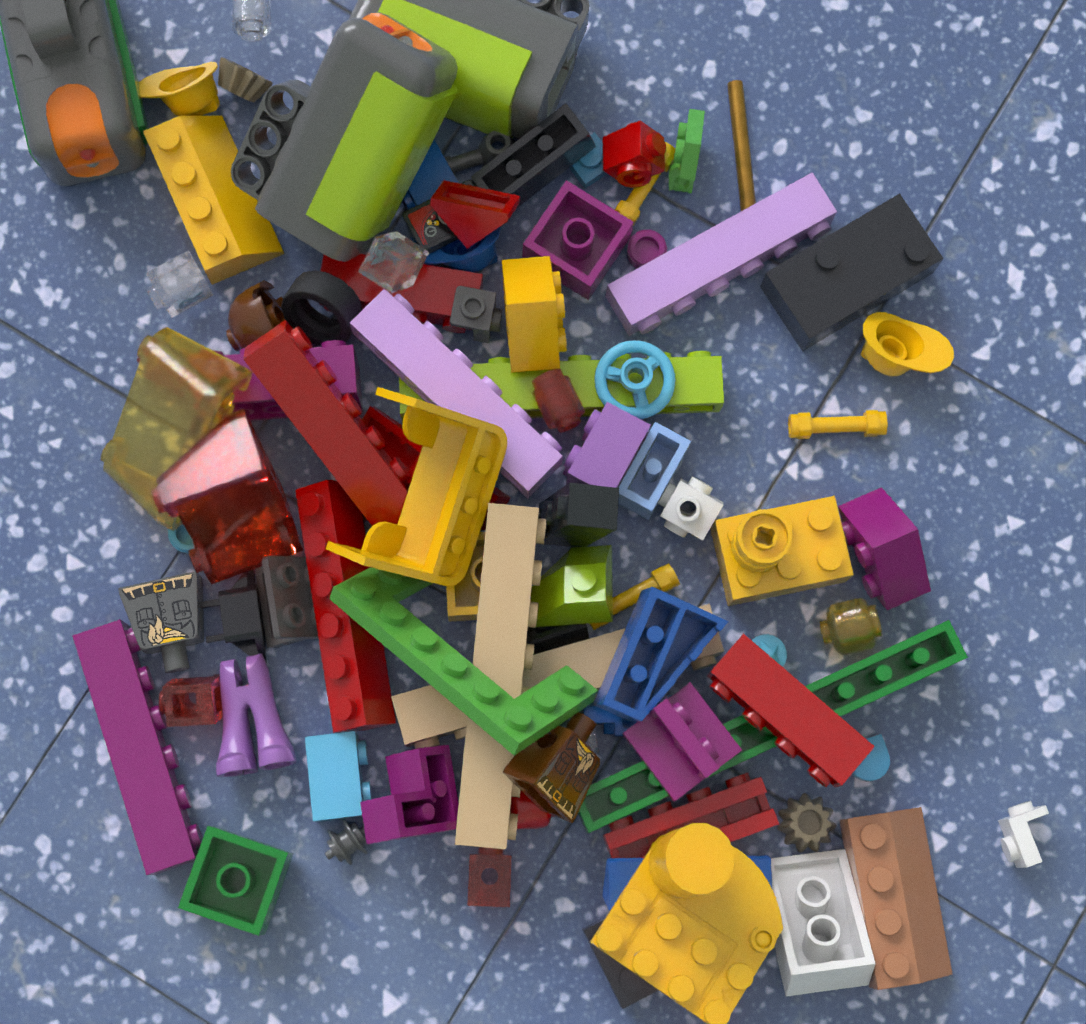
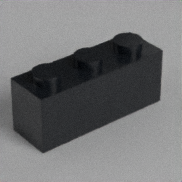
[471,103,596,208]
[536,483,619,547]

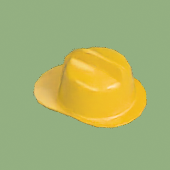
[138,62,220,116]
[861,312,954,377]

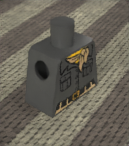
[118,571,204,673]

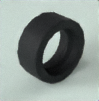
[281,270,363,346]

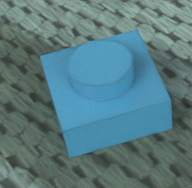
[569,132,607,189]

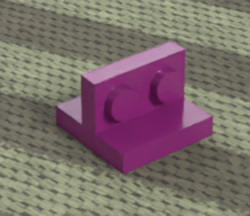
[622,682,742,802]

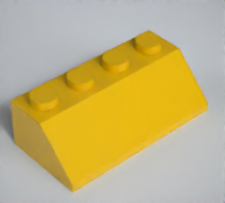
[143,115,284,285]

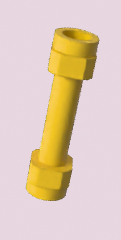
[615,142,675,226]
[788,410,888,439]
[589,563,680,630]

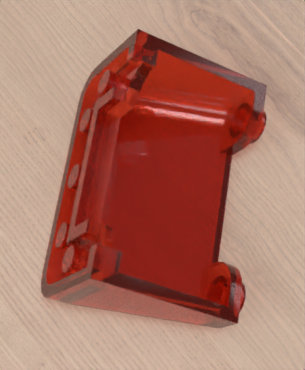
[151,409,304,585]

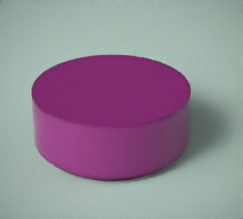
[627,230,667,269]

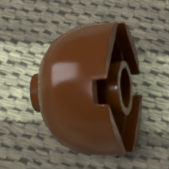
[226,280,285,351]

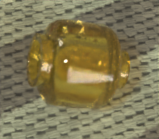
[819,598,883,655]

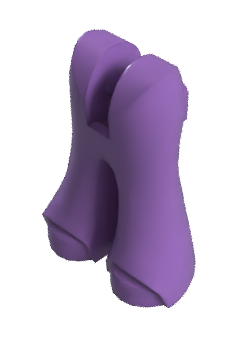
[216,654,297,777]

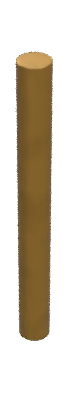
[727,80,756,211]

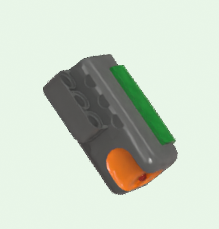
[0,0,149,186]

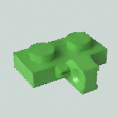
[669,109,705,193]

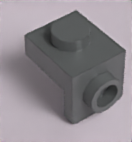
[450,286,503,343]

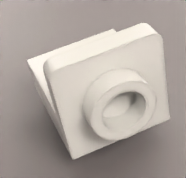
[998,801,1049,868]

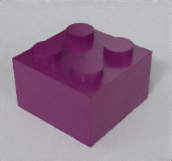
[522,180,634,301]

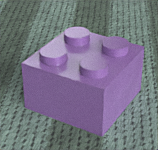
[563,402,651,488]

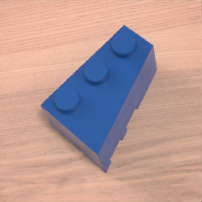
[593,587,729,722]

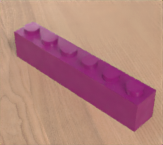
[72,619,203,875]

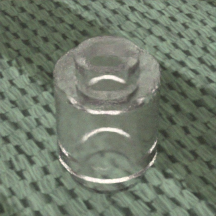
[232,0,271,42]

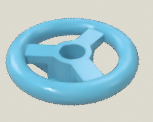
[594,341,676,419]

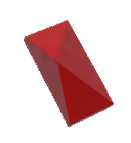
[430,180,520,248]

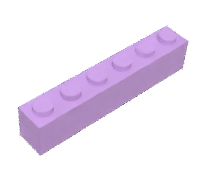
[605,172,837,336]
[350,289,563,499]

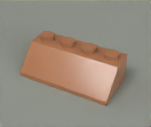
[839,807,953,990]

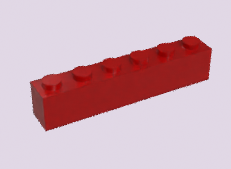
[243,320,410,526]
[295,480,396,733]

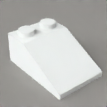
[771,849,875,996]

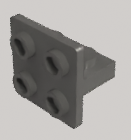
[255,556,318,648]

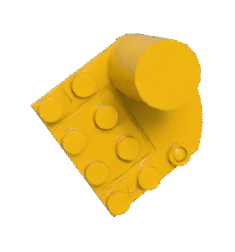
[590,823,783,1024]

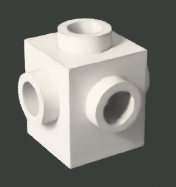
[658,476,723,540]

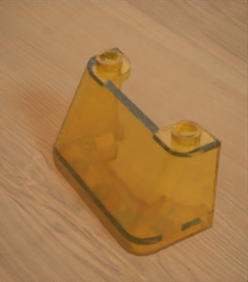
[100,327,253,531]

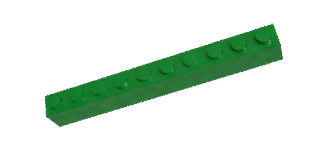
[578,620,968,834]

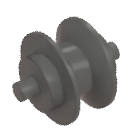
[325,818,368,865]

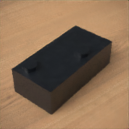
[760,193,944,352]

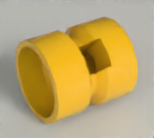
[731,509,792,572]

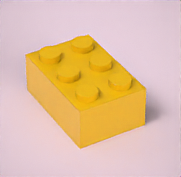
[710,496,854,606]

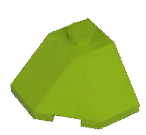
[531,545,613,627]

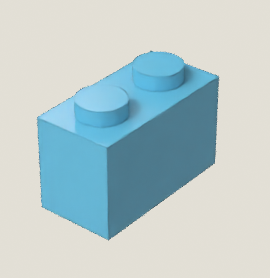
[305,731,372,822]

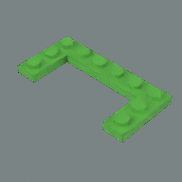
[329,567,598,756]

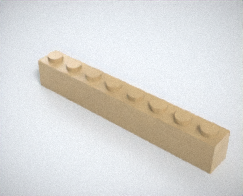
[455,503,546,849]
[391,604,724,749]

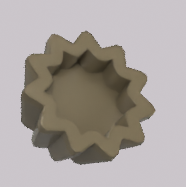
[218,57,273,103]
[777,793,836,853]

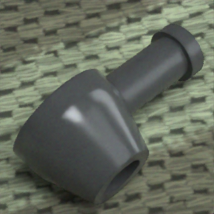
[444,131,515,175]

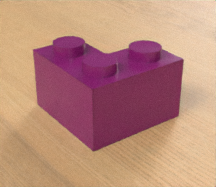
[838,487,931,610]
[360,745,459,844]

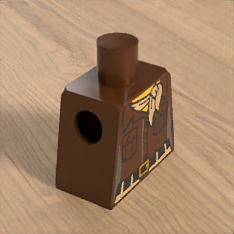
[503,712,600,823]

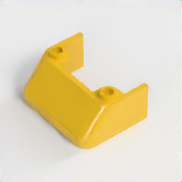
[326,387,508,587]

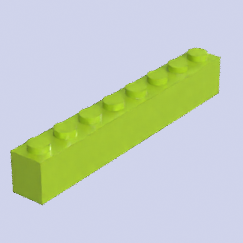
[399,351,724,423]

